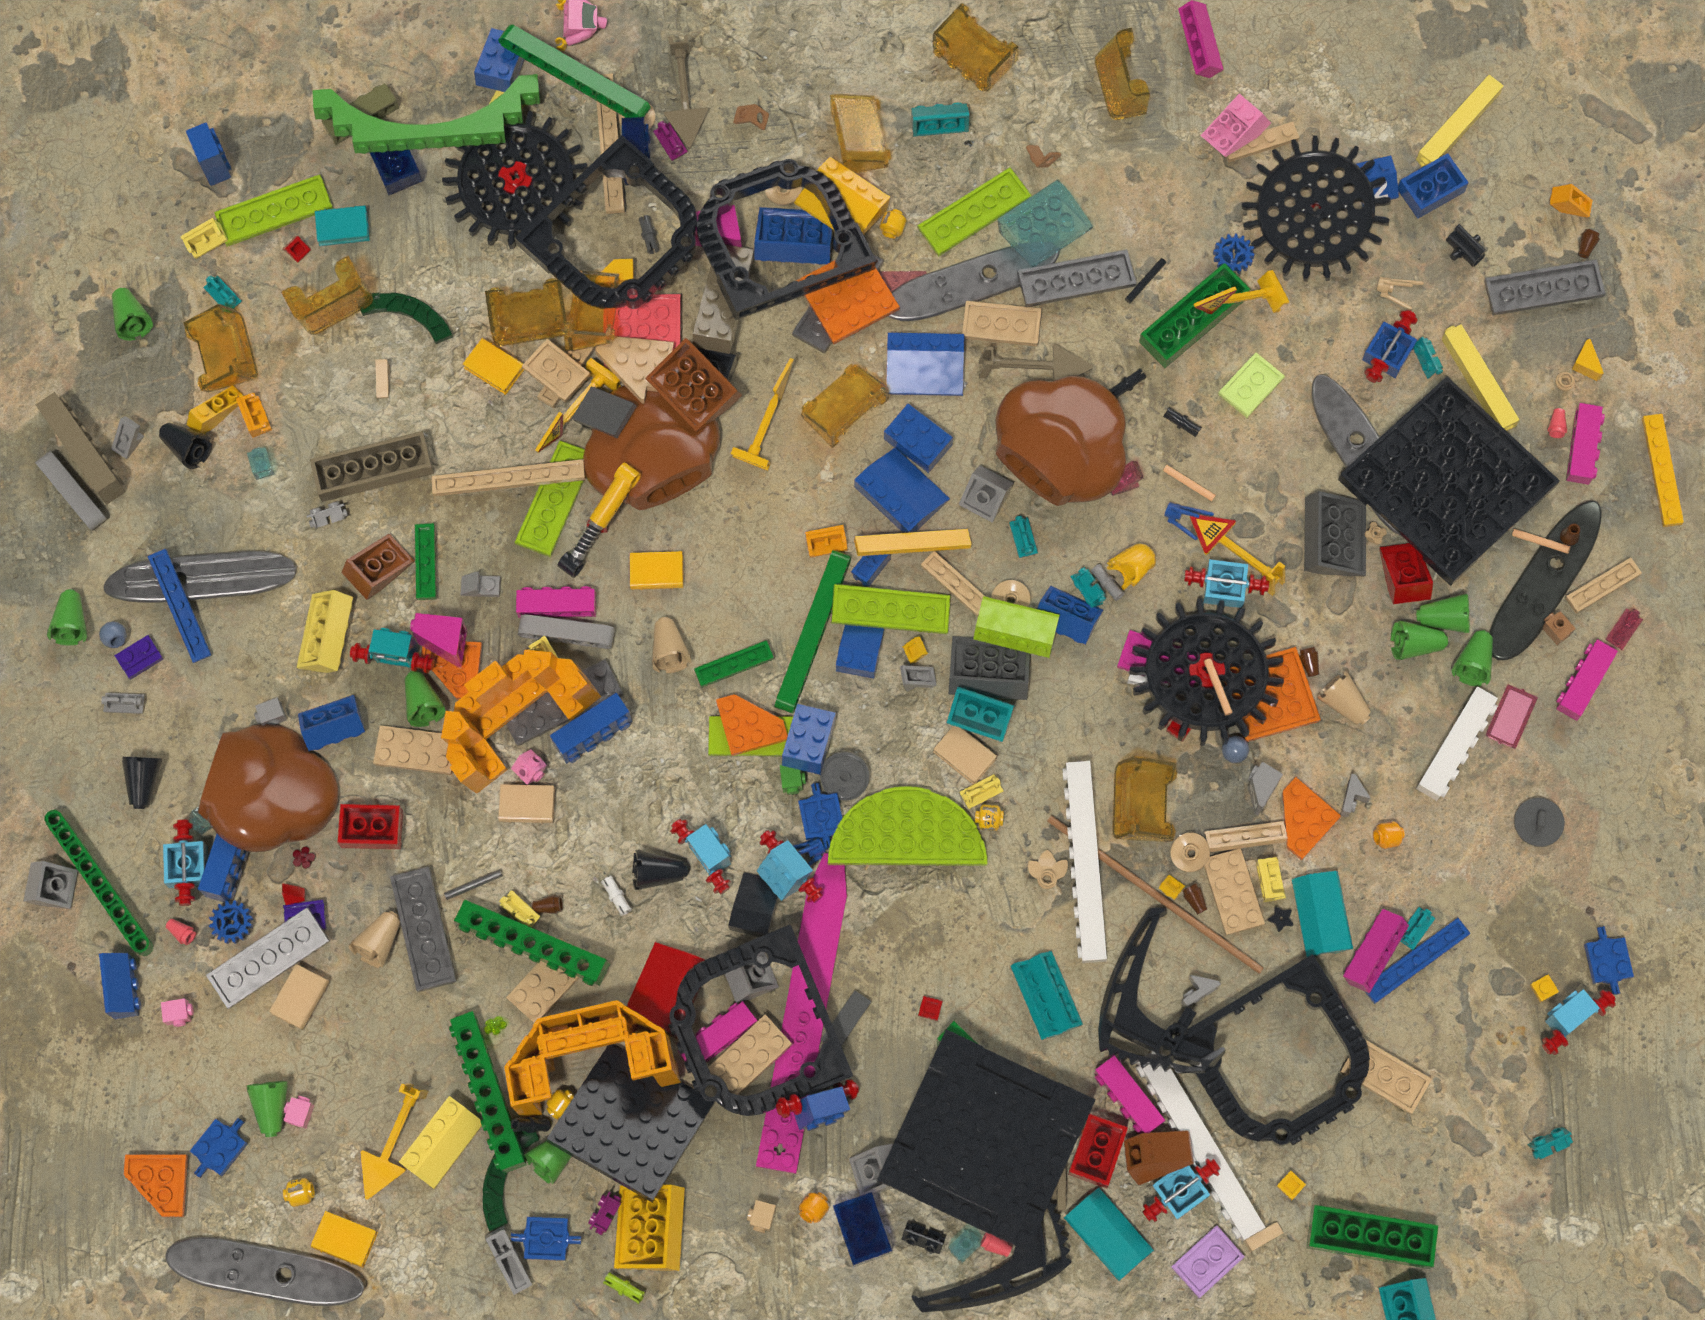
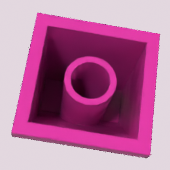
[695,205,742,247]
[410,613,467,667]

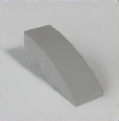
[485,1226,532,1295]

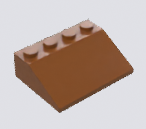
[645,338,742,432]

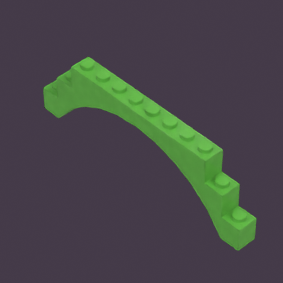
[313,74,540,154]

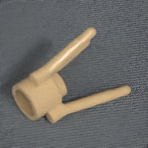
[1377,276,1424,310]

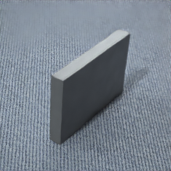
[572,386,637,438]

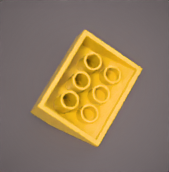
[794,157,890,235]
[614,1185,685,1271]

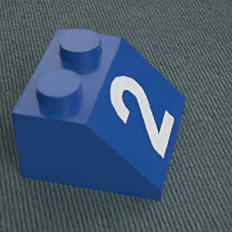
[1356,155,1399,207]

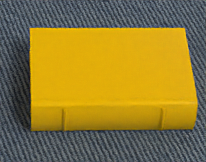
[463,338,524,395]
[630,551,683,590]
[311,1211,378,1268]

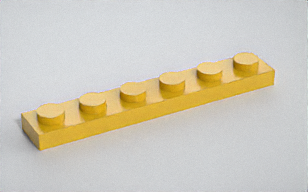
[1642,414,1684,527]

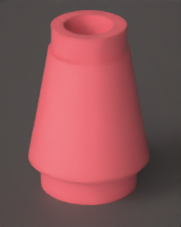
[1548,408,1567,438]
[166,918,196,945]
[980,1233,1012,1257]

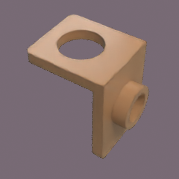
[733,104,769,130]
[1026,145,1061,168]

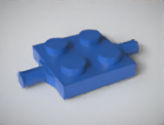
[798,783,842,850]
[1584,926,1634,995]
[190,1118,248,1178]
[511,1217,582,1261]

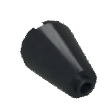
[159,423,212,469]
[122,757,162,809]
[632,850,688,890]

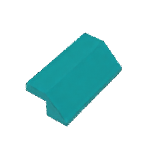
[1292,871,1353,957]
[1010,951,1083,1040]
[1064,1188,1154,1281]

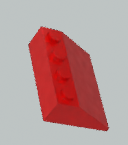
[626,942,705,1039]

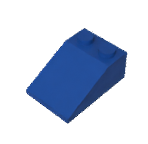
[836,625,884,679]

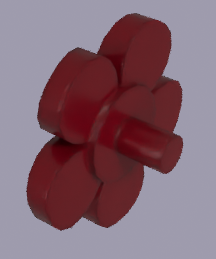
[292,847,315,869]

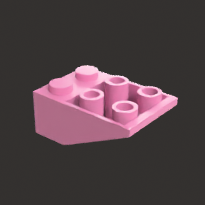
[1200,94,1271,157]

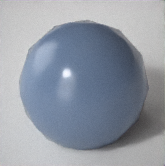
[99,621,127,648]
[1222,736,1249,763]

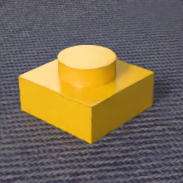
[902,637,928,664]
[1159,875,1185,900]
[1530,974,1559,1003]
[1276,1171,1306,1201]

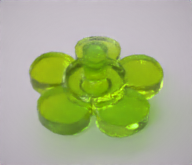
[484,1016,507,1035]

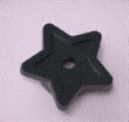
[1268,906,1294,932]

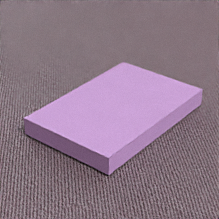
[1171,1225,1245,1298]

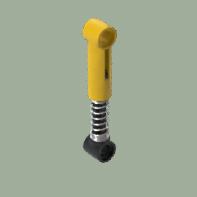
[557,463,641,578]

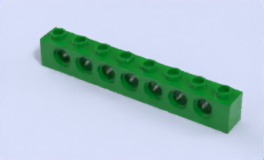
[454,899,610,986]
[449,1011,527,1174]

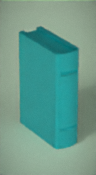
[315,205,370,247]

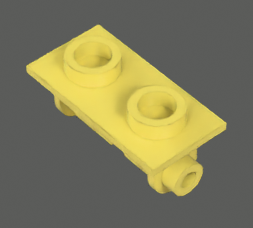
[959,775,1004,809]
[499,890,541,928]

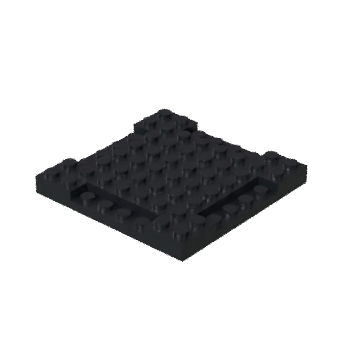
[1338,376,1560,586]
[876,1029,1096,1252]

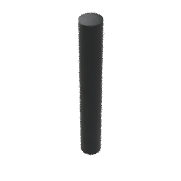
[1125,258,1166,304]

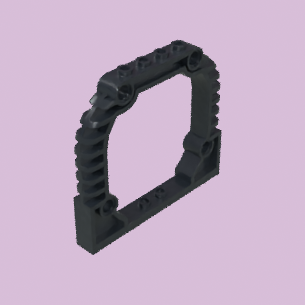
[514,135,697,309]
[697,159,876,320]
[668,924,853,1116]
[1177,954,1370,1146]

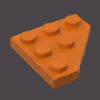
[421,641,482,700]
[716,694,788,756]
[1282,777,1341,861]
[124,1155,188,1217]

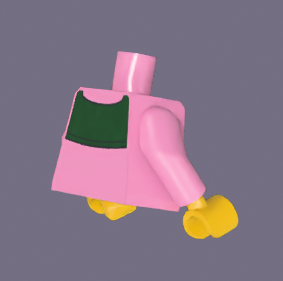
[555,0,607,52]

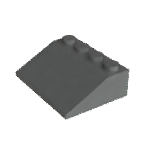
[1304,491,1366,577]
[948,636,1030,700]

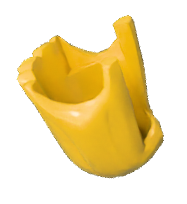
[1107,543,1156,590]

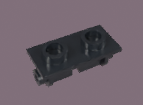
[901,1222,946,1254]

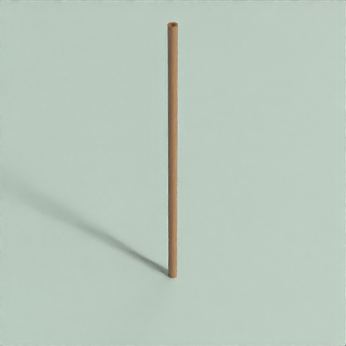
[1047,815,1264,974]

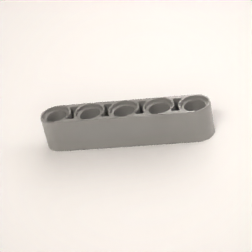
[35,451,107,531]
[517,614,615,649]

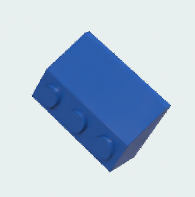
[1037,586,1103,645]
[298,695,365,751]
[99,953,141,1020]

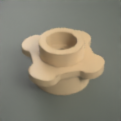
[1365,522,1387,545]

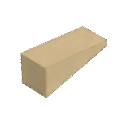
[375,359,390,398]
[1244,1222,1284,1253]

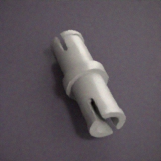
[1091,564,1125,601]

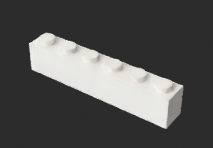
[1416,686,1498,801]

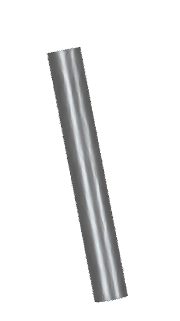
[444,869,503,900]

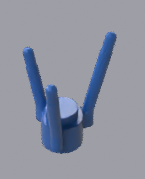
[1164,502,1214,540]
[793,838,826,866]

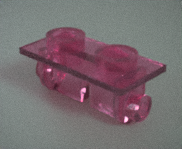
[1605,609,1643,650]

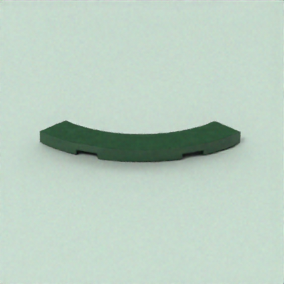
[356,292,453,344]
[483,1131,540,1232]

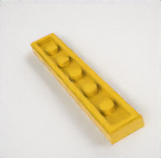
[854,529,972,556]

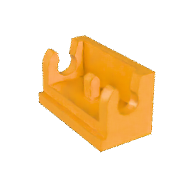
[236,393,272,438]
[805,525,848,558]

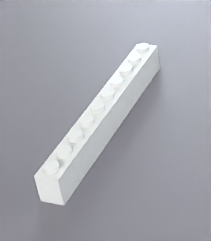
[1063,761,1107,963]
[1135,1052,1266,1242]

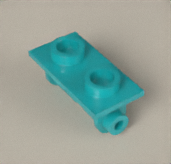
[203,275,242,314]
[1414,337,1443,379]
[1009,516,1038,558]
[1070,567,1106,608]
[1400,907,1436,950]
[1527,1128,1573,1160]

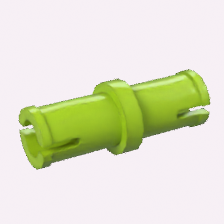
[603,1272,645,1304]

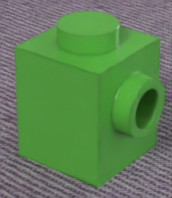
[780,765,806,795]

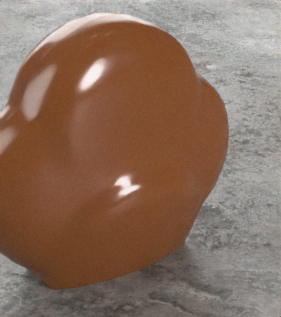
[995,376,1126,506]
[583,385,720,510]
[198,724,339,852]

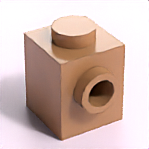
[1543,611,1576,646]

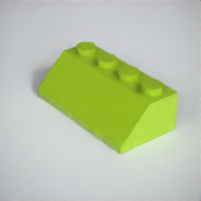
[973,596,1060,658]

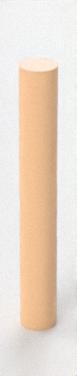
[1163,465,1216,502]
[1512,529,1570,554]
[1204,659,1233,716]

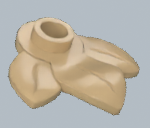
[1028,850,1068,889]

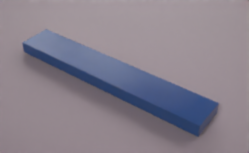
[147,548,212,663]
[1364,918,1471,1004]

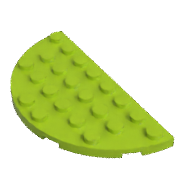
[828,786,988,866]

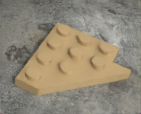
[595,335,674,404]

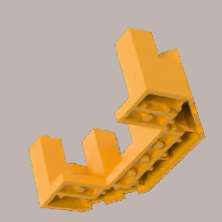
[441,650,601,794]
[504,1000,681,1119]

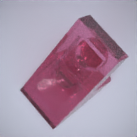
[1111,461,1144,496]

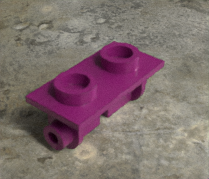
[653,121,688,161]
[588,1192,621,1235]

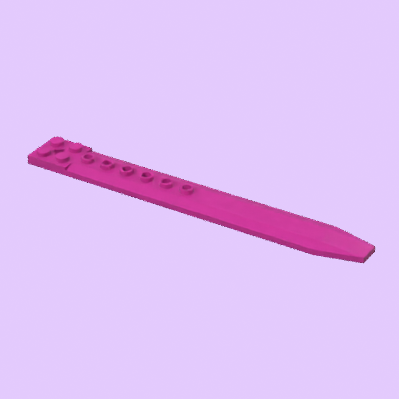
[756,853,847,1174]

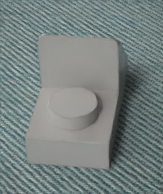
[111,416,144,459]
[460,572,501,597]
[900,665,936,692]
[1340,774,1370,818]
[1181,975,1221,1008]

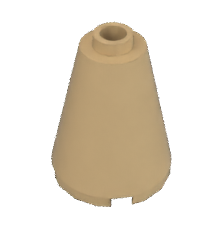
[652,617,691,673]
[1317,670,1371,725]
[349,911,400,968]

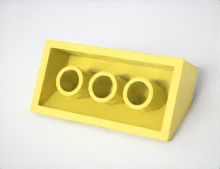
[296,590,353,673]
[399,1096,482,1189]

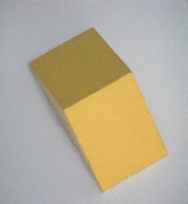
[1572,339,1604,381]

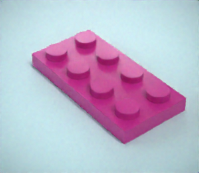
[1117,630,1197,687]

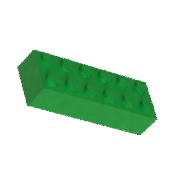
[1139,263,1251,368]
[1306,1205,1439,1269]

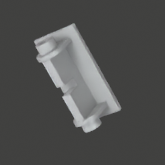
[307,501,348,529]
[101,693,145,714]

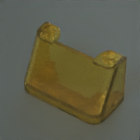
[1095,27,1150,120]
[830,94,891,173]
[563,270,622,351]
[183,304,258,392]
[801,364,889,448]
[1112,756,1177,842]

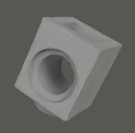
[254,697,287,726]

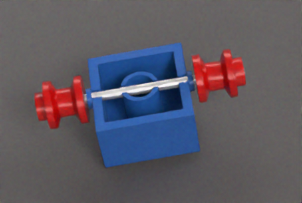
[1362,310,1418,383]
[776,1079,859,1131]

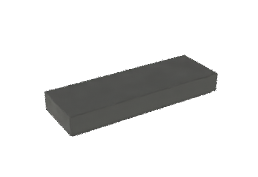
[821,991,872,1046]

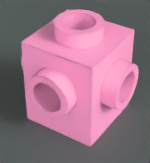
[511,749,547,785]

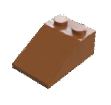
[341,534,414,600]

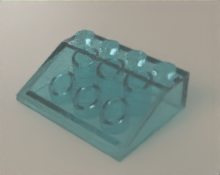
[997,179,1093,267]

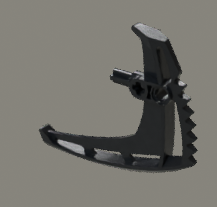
[1098,907,1226,1073]
[911,1203,1072,1313]

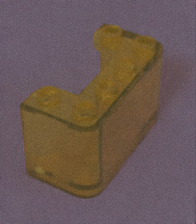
[933,3,1019,92]
[281,256,373,335]
[485,278,570,346]

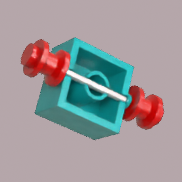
[350,628,435,674]

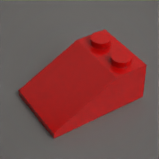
[1379,543,1433,605]

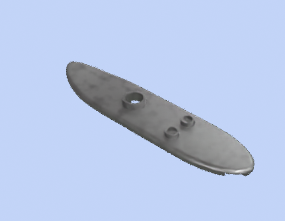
[887,242,1060,321]
[1312,375,1401,536]
[103,551,296,603]
[165,1237,364,1306]

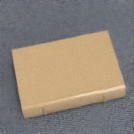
[933,726,998,785]
[498,784,555,824]
[269,964,329,1030]

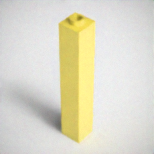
[1416,75,1504,167]
[1442,325,1519,431]

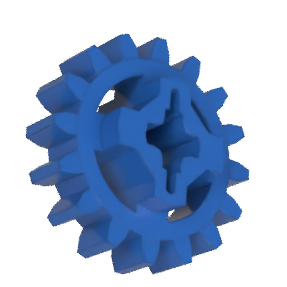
[1213,233,1255,274]
[209,900,253,944]

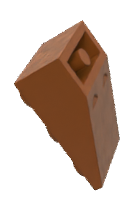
[1124,1131,1194,1186]

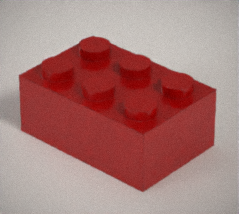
[337,804,403,850]
[1068,1114,1128,1189]

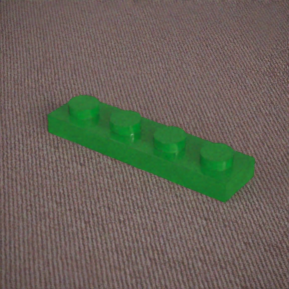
[415,523,437,600]
[694,640,774,688]

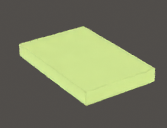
[1218,353,1285,418]

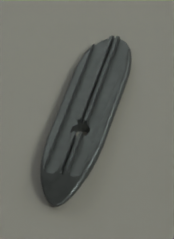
[1490,501,1602,661]

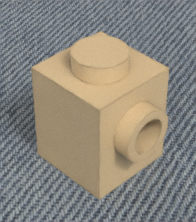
[747,1200,776,1234]

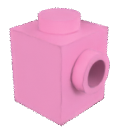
[161,998,194,1027]
[284,1096,314,1129]

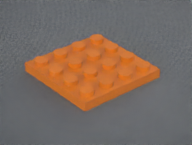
[796,260,900,345]
[1224,647,1321,742]

